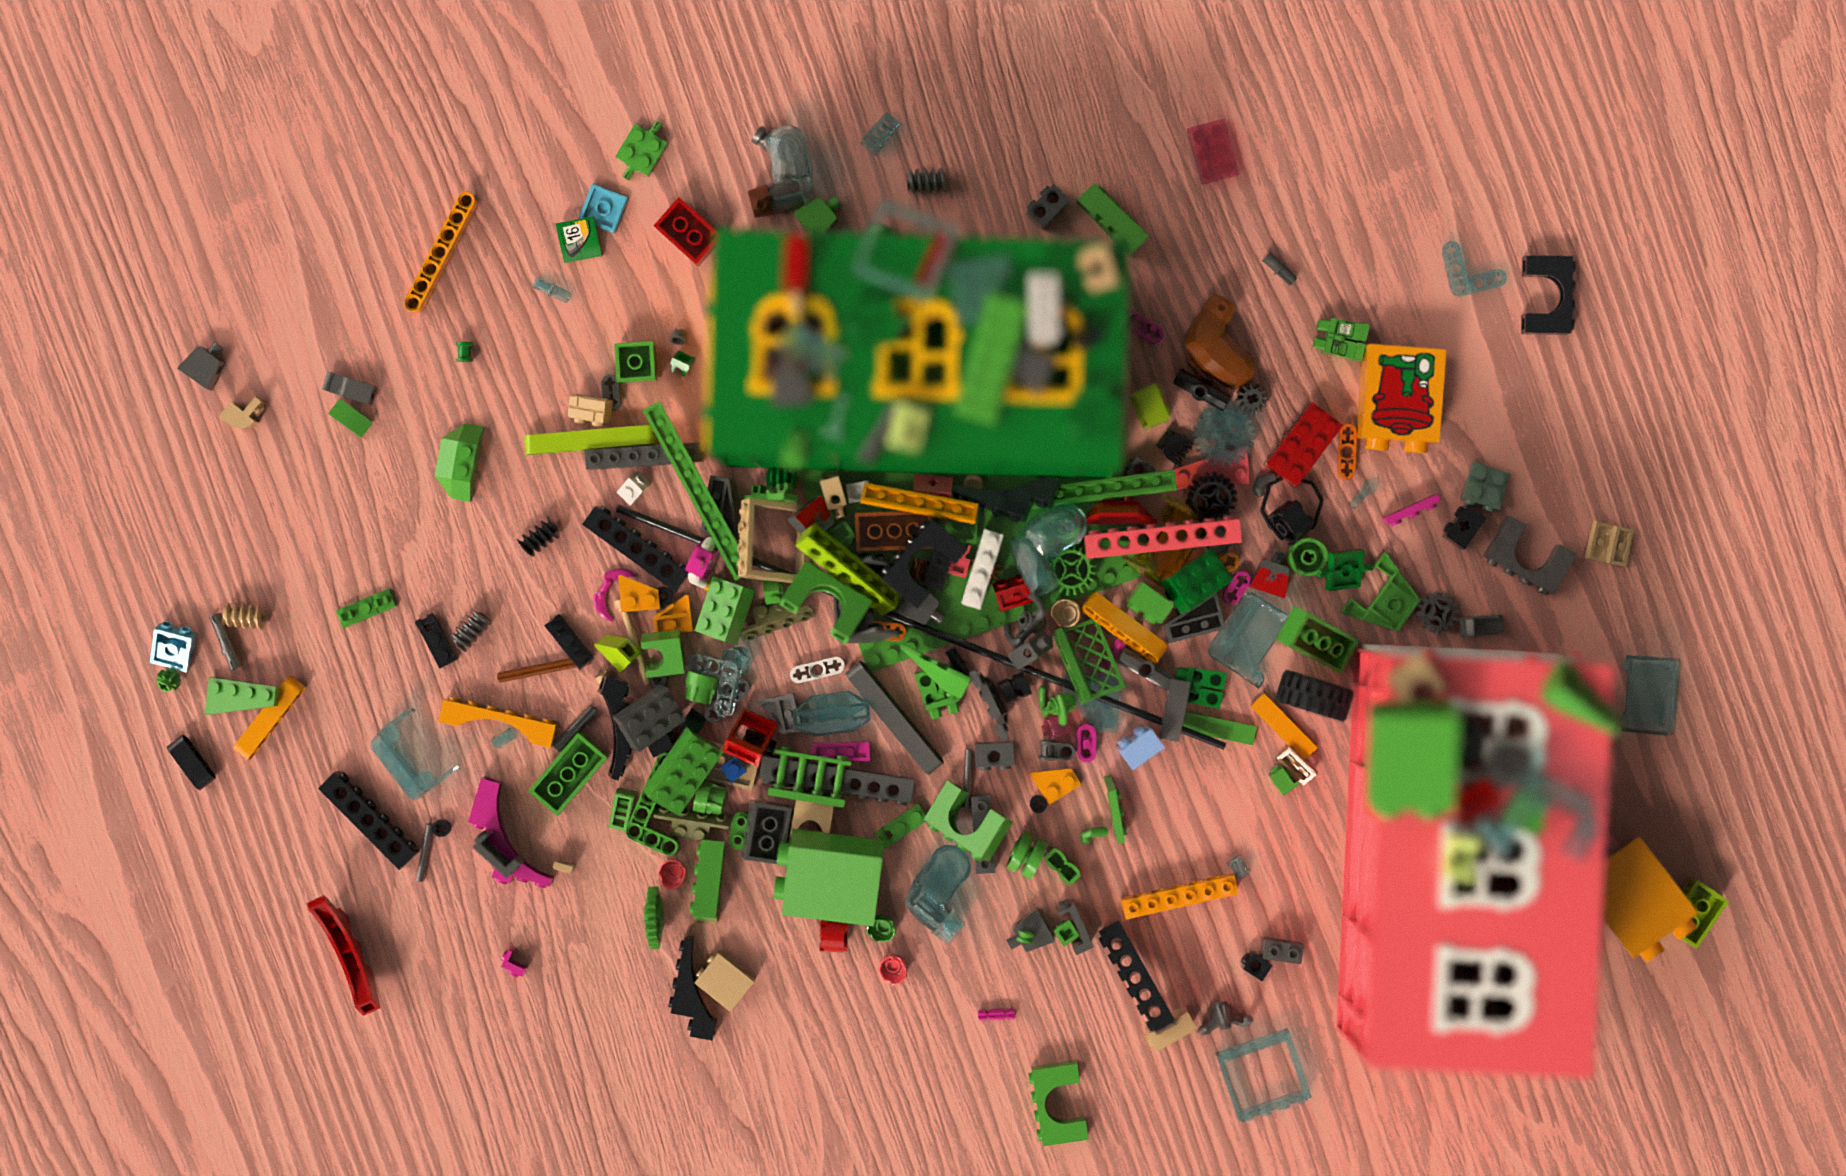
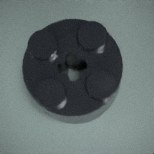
[1268,500,1314,545]

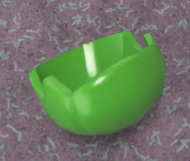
[866,914,896,942]

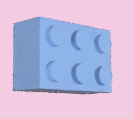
[1116,725,1165,770]

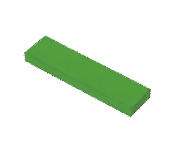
[1183,712,1257,745]

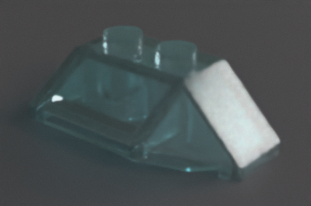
[793,691,871,736]

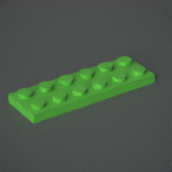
[954,292,1030,425]

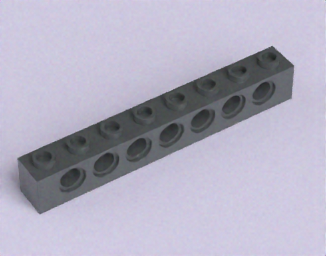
[759,755,915,805]

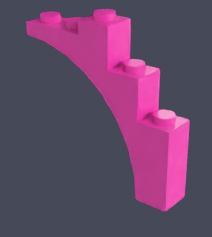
[468,776,554,888]

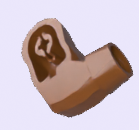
[1183,293,1255,390]

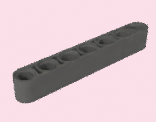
[845,661,944,775]

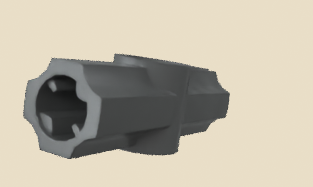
[1116,648,1175,691]

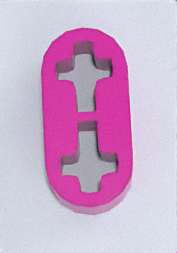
[1222,571,1251,605]

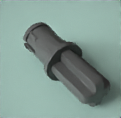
[1262,252,1297,285]

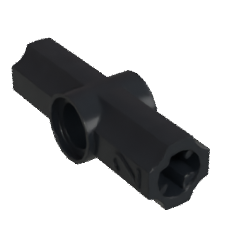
[1173,368,1232,411]

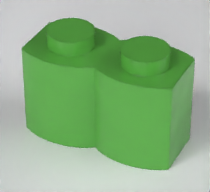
[1044,846,1081,885]

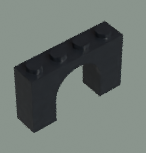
[1521,255,1576,335]
[881,518,968,609]

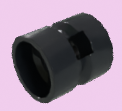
[998,671,1032,704]

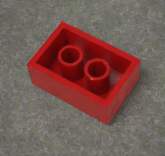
[653,197,715,267]

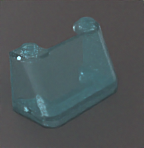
[1619,655,1680,736]

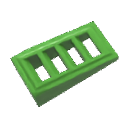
[608,788,636,831]

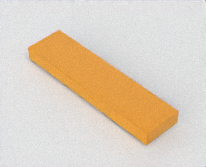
[1250,693,1317,759]

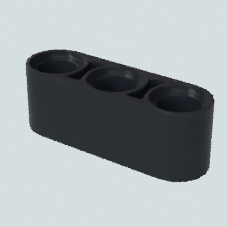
[167,734,216,790]

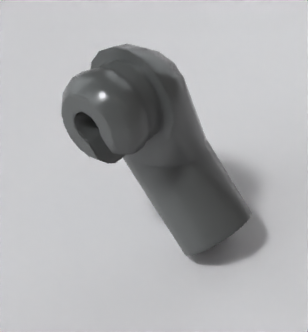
[1253,471,1276,497]

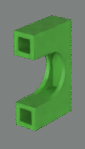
[779,561,872,644]
[923,781,1013,862]
[1028,1060,1089,1146]

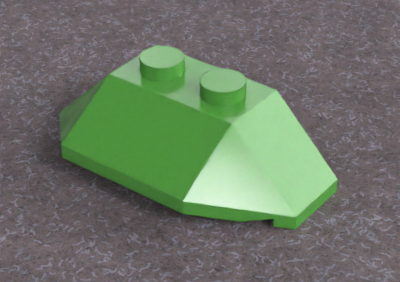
[435,423,484,502]

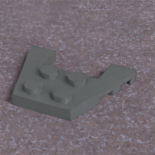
[969,670,1009,742]

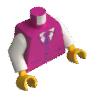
[685,537,720,591]

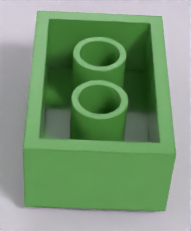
[694,576,755,645]
[1125,582,1174,625]

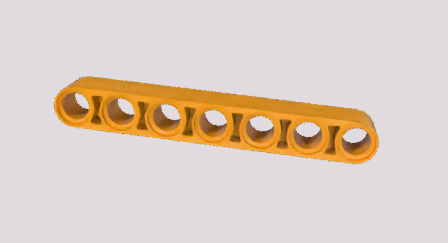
[404,192,478,313]

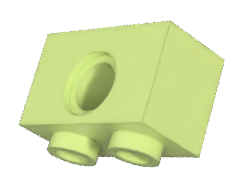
[887,404,928,452]

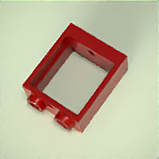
[782,232,808,294]
[723,708,778,767]

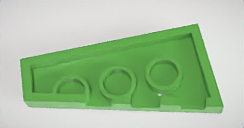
[205,677,280,715]

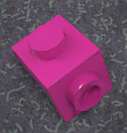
[501,947,528,977]

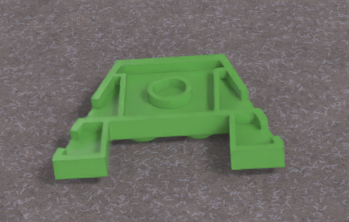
[1340,552,1421,631]

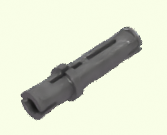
[209,613,242,670]

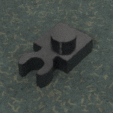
[743,729,777,756]

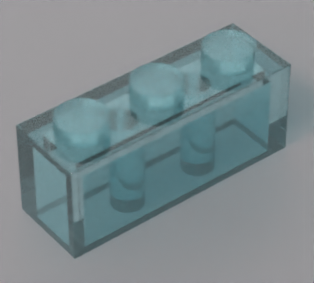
[777,320,847,381]

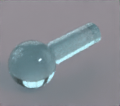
[1349,479,1378,509]

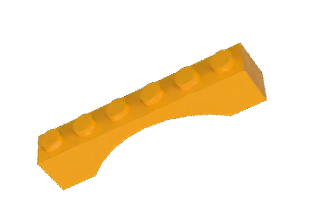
[438,696,558,748]

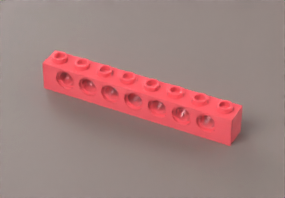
[1084,516,1242,559]

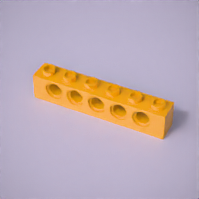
[1120,872,1238,920]

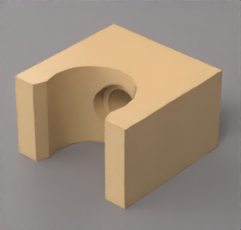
[1383,653,1445,702]
[790,800,835,837]

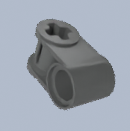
[1038,740,1075,761]

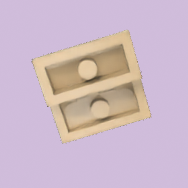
[1585,521,1634,567]

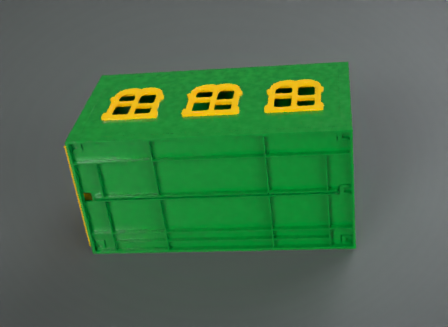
[703,227,1129,479]

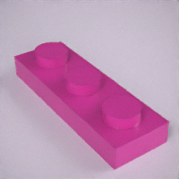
[1382,494,1441,527]
[812,741,870,762]

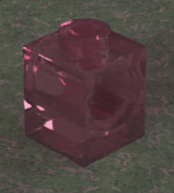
[1041,716,1071,740]

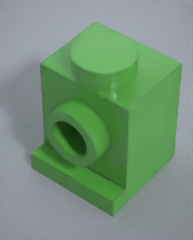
[763,580,784,605]
[1268,764,1299,795]
[1053,920,1080,946]

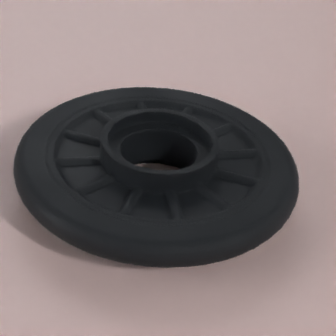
[1457,718,1487,764]

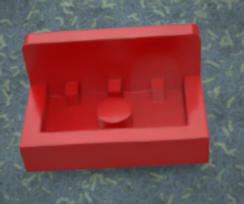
[1454,778,1503,825]

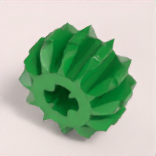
[766,467,798,490]

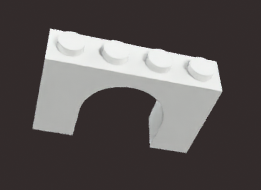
[961,529,1003,609]

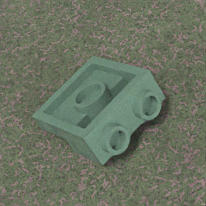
[1460,462,1510,513]

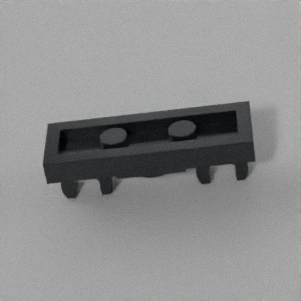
[544,614,595,670]

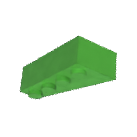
[1076,184,1149,257]
[690,840,726,922]

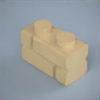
[568,394,613,426]

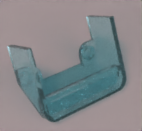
[370,708,460,800]
[1501,769,1598,862]

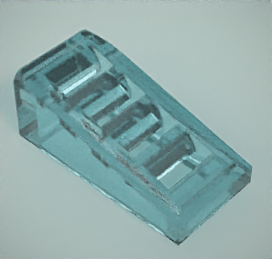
[861,112,901,155]

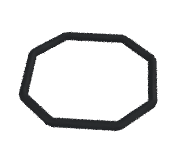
[1260,477,1323,530]

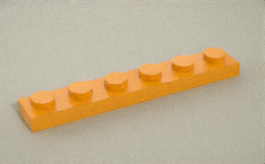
[860,483,978,524]

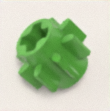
[156,668,181,692]

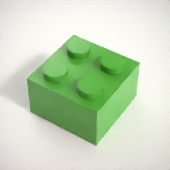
[614,341,658,384]

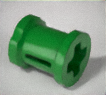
[456,342,473,362]

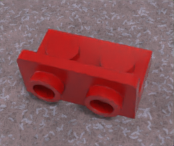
[992,573,1035,612]

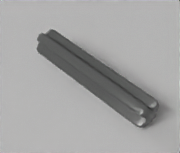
[553,705,598,752]

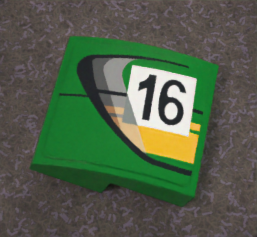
[556,216,602,263]

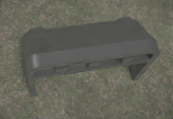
[833,556,898,644]

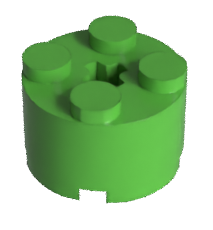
[1286,538,1328,576]

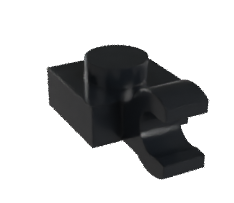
[677,708,707,740]

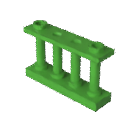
[768,745,852,808]

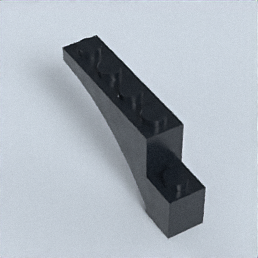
[952,475,1061,523]
[597,674,632,780]
[668,935,717,1041]

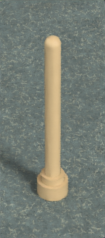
[614,599,651,687]

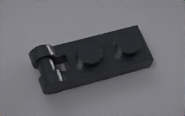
[415,612,458,669]

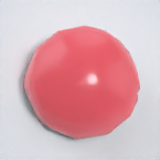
[658,859,688,890]
[879,954,908,985]

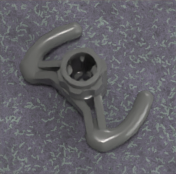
[1004,593,1046,648]
[1197,1001,1254,1035]

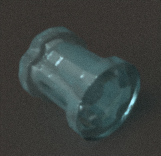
[1227,855,1251,880]

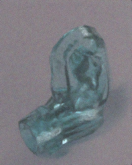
[904,845,971,944]

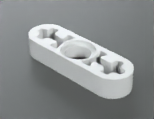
[790,656,845,683]

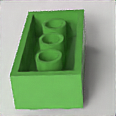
[1276,606,1360,674]
[643,727,723,816]
[528,731,610,816]

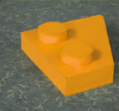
[618,575,660,612]
[653,595,694,633]
[1029,768,1081,805]

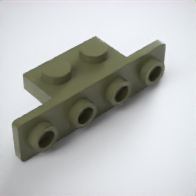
[740,597,815,641]
[653,804,732,841]

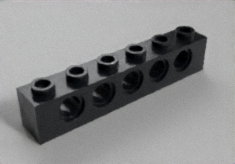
[582,505,689,592]
[318,771,419,870]
[1098,920,1177,1035]

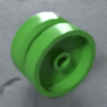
[1006,830,1048,880]

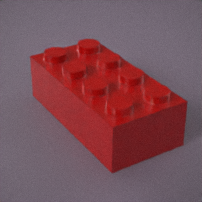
[1263,402,1343,487]

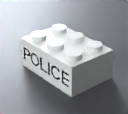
[1028,275,1061,345]

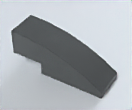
[1159,679,1190,742]

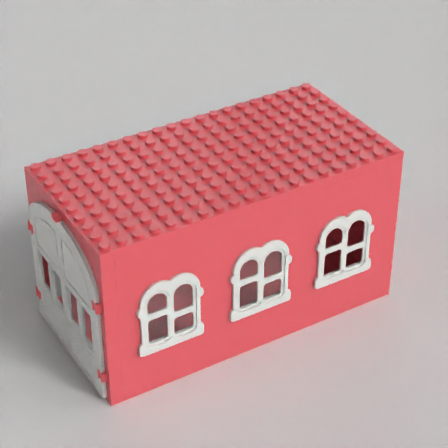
[1336,644,1615,1078]

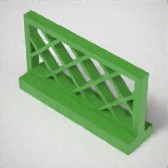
[1053,619,1126,705]

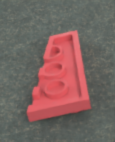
[1174,445,1250,489]

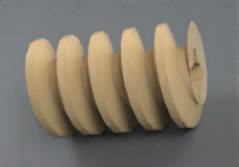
[222,602,266,630]

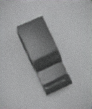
[322,371,377,405]

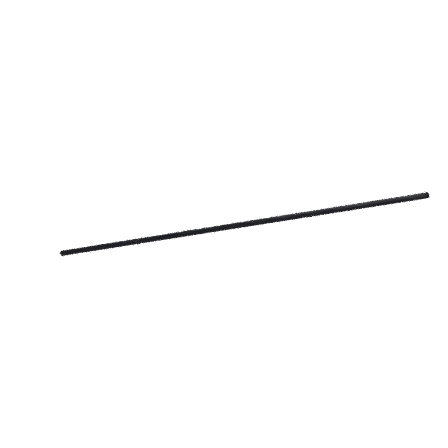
[616,505,1226,750]

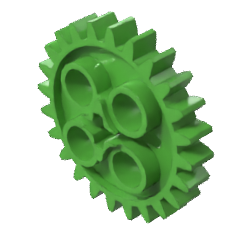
[644,886,664,949]

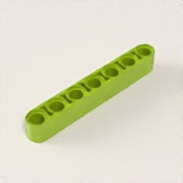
[524,425,657,455]

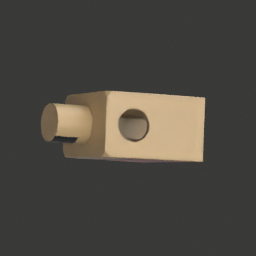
[820,472,847,519]

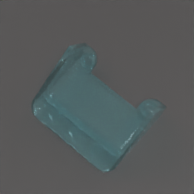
[1208,593,1289,689]

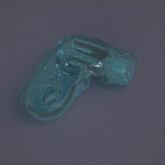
[1010,504,1088,596]

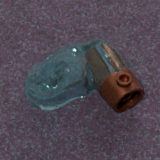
[748,125,813,218]

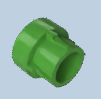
[684,670,720,704]
[693,780,727,815]

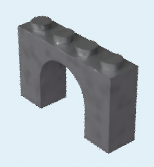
[1483,516,1577,595]

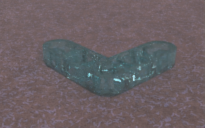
[1442,241,1507,297]
[687,654,741,717]

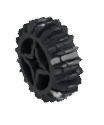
[1185,471,1237,522]

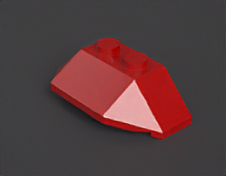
[1080,497,1157,524]

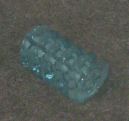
[1468,814,1515,859]

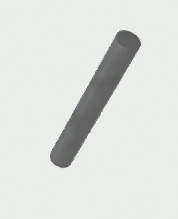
[963,750,972,808]
[416,824,433,882]

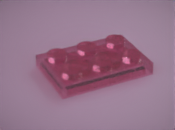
[1187,118,1239,185]

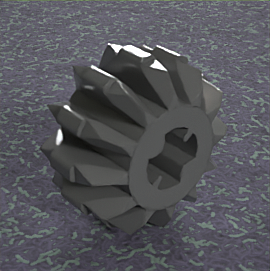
[1235,383,1268,416]

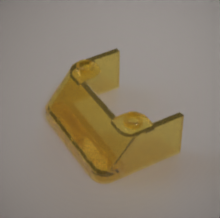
[1122,493,1205,589]

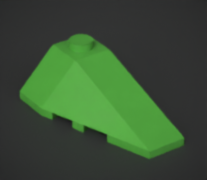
[900,643,971,700]
[1541,658,1620,735]

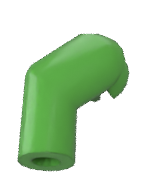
[1080,827,1108,844]

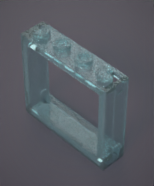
[851,201,959,304]
[1215,1028,1312,1122]

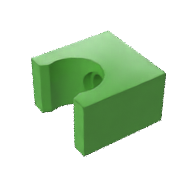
[641,629,686,678]

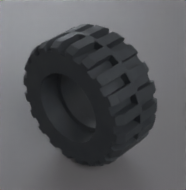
[1276,670,1354,722]

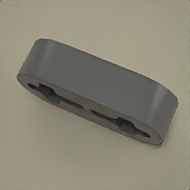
[601,374,622,411]

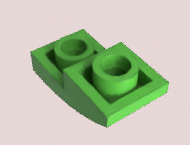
[328,399,373,438]

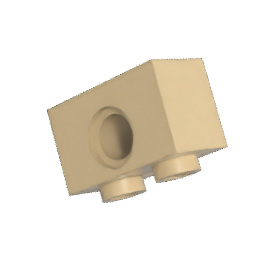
[1078,244,1118,294]

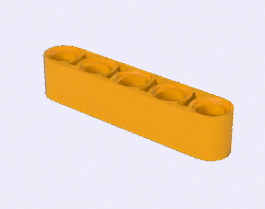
[1081,592,1168,663]
[233,675,306,761]

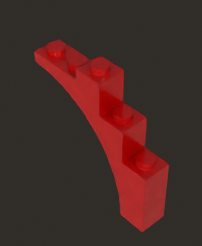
[307,895,381,1016]

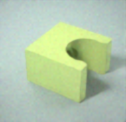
[1440,833,1481,883]

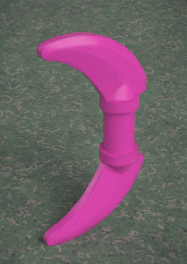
[593,568,636,621]

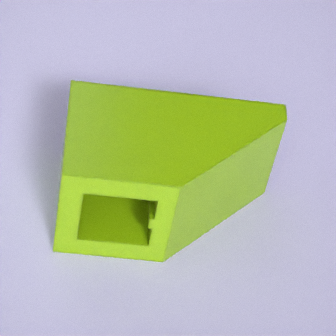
[594,634,642,673]

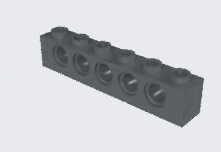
[585,442,703,470]

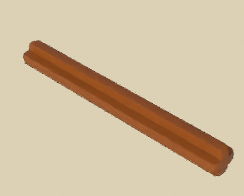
[497,658,591,683]

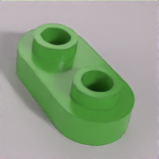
[728,811,748,850]

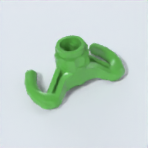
[1038,685,1077,726]

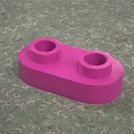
[1076,724,1096,762]

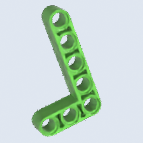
[626,751,680,856]

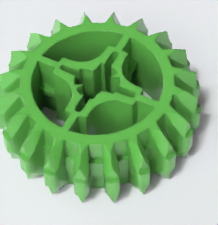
[1045,544,1097,595]

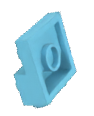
[150,621,197,673]

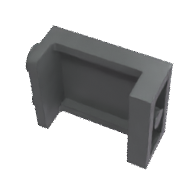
[472,829,526,879]
[1056,899,1094,955]

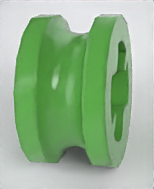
[1016,930,1035,944]

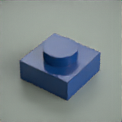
[720,757,747,783]

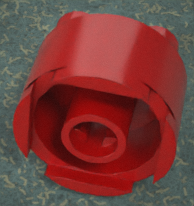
[819,920,849,952]

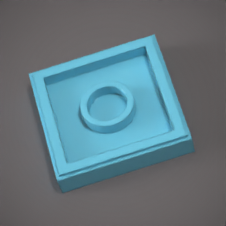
[579,183,629,234]

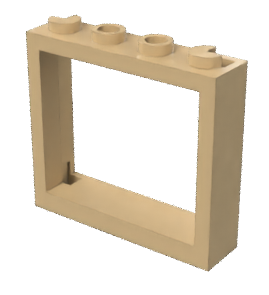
[737,498,811,583]

